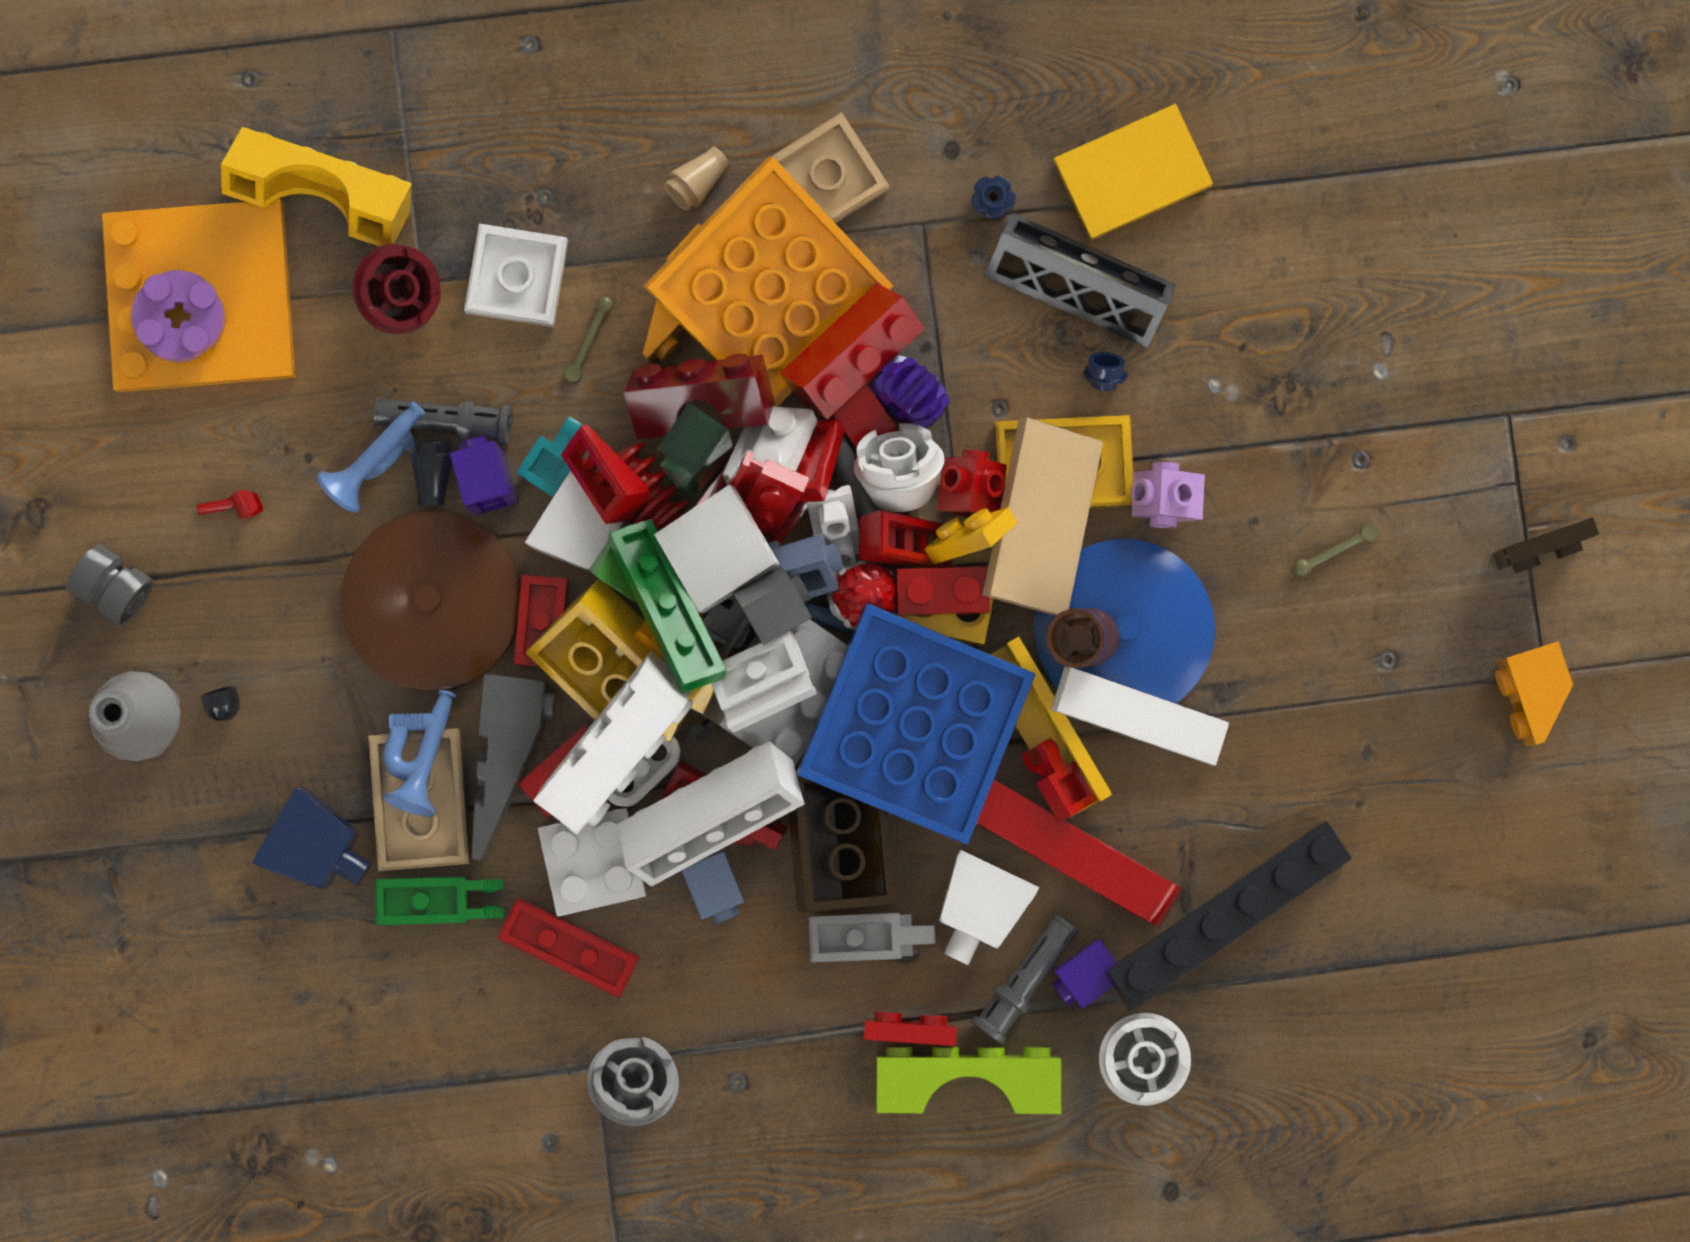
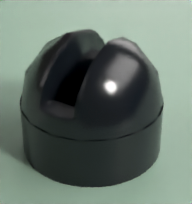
[200,685,240,721]

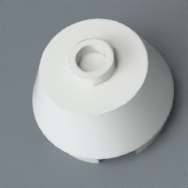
[854,423,944,512]
[1099,1013,1191,1106]

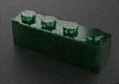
[657,403,734,498]

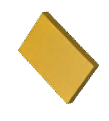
[1053,103,1213,241]
[995,415,1133,508]

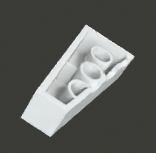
[533,651,693,834]

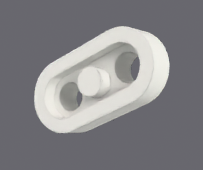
[608,737,681,807]

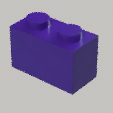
[450,437,519,516]

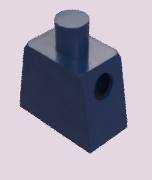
[252,787,372,889]

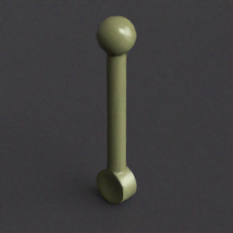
[564,296,614,383]
[1293,524,1379,577]

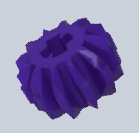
[872,355,950,429]

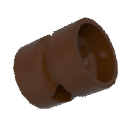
[1046,608,1120,668]

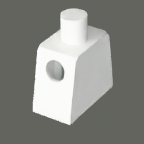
[525,470,629,574]
[939,850,1039,965]

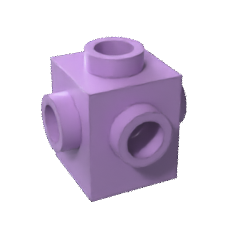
[1131,462,1205,528]

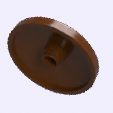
[341,511,521,691]

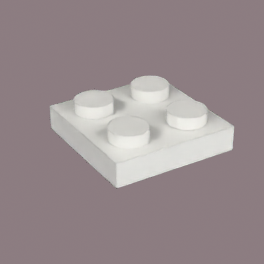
[538,808,647,917]

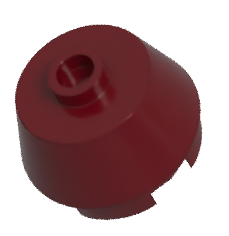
[353,243,441,334]

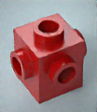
[937,449,1007,518]

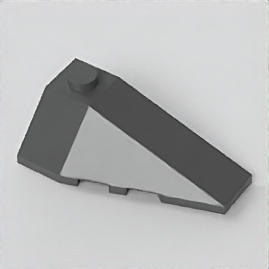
[471,674,555,860]

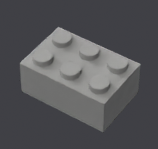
[703,619,848,767]

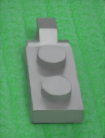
[809,913,936,962]

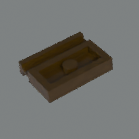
[1493,517,1599,574]

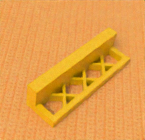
[990,637,1112,818]

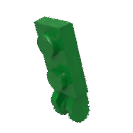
[375,877,504,925]

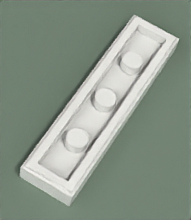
[1051,666,1229,766]

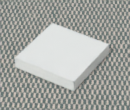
[464,224,569,328]
[654,485,779,613]

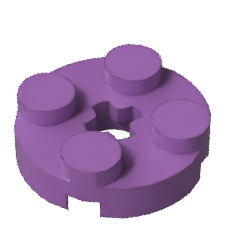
[131,270,225,363]

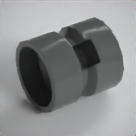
[66,543,154,627]

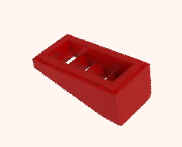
[561,425,651,524]
[859,510,952,568]

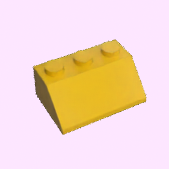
[526,578,650,720]

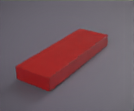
[497,897,640,998]

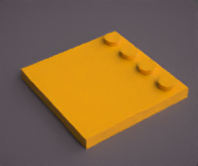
[643,156,893,407]
[102,199,296,393]

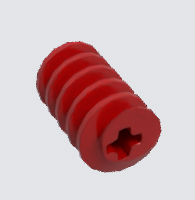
[608,441,688,531]

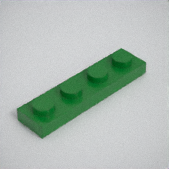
[608,519,726,693]

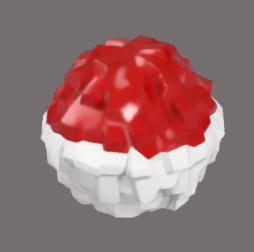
[827,561,898,630]

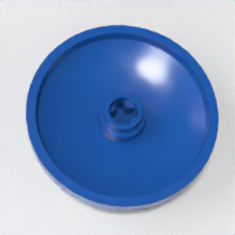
[1033,539,1215,704]

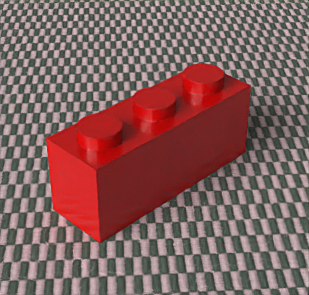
[779,283,925,419]

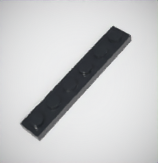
[1104,821,1352,1011]

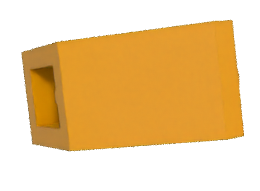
[1495,641,1573,746]

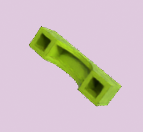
[876,1046,1061,1114]

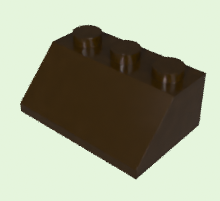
[788,776,896,912]

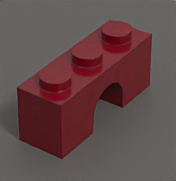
[624,353,775,439]

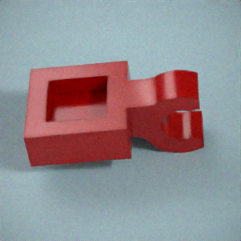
[1022,737,1097,823]

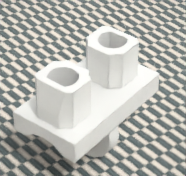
[807,485,859,568]

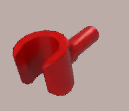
[197,490,264,520]

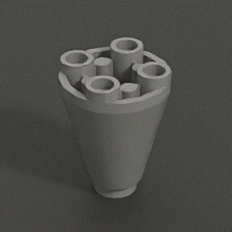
[89,671,181,761]

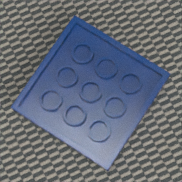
[796,603,1036,845]

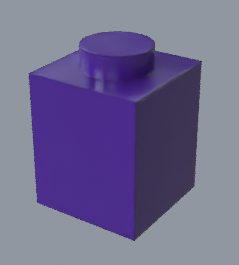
[1052,938,1117,1009]

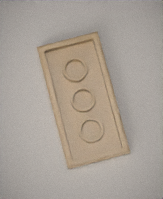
[982,417,1103,616]

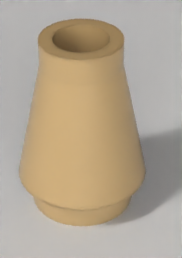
[663,146,730,211]

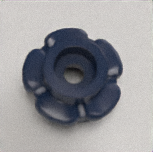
[971,176,1016,219]
[1083,352,1128,391]

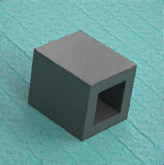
[733,566,812,646]

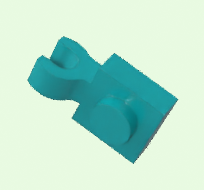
[516,416,582,497]

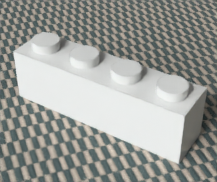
[617,741,804,887]

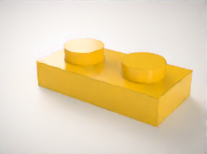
[924,507,1018,564]

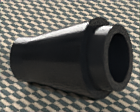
[409,441,452,505]

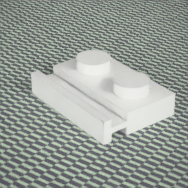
[722,406,817,485]
[711,631,817,732]

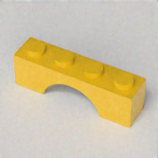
[221,127,412,247]

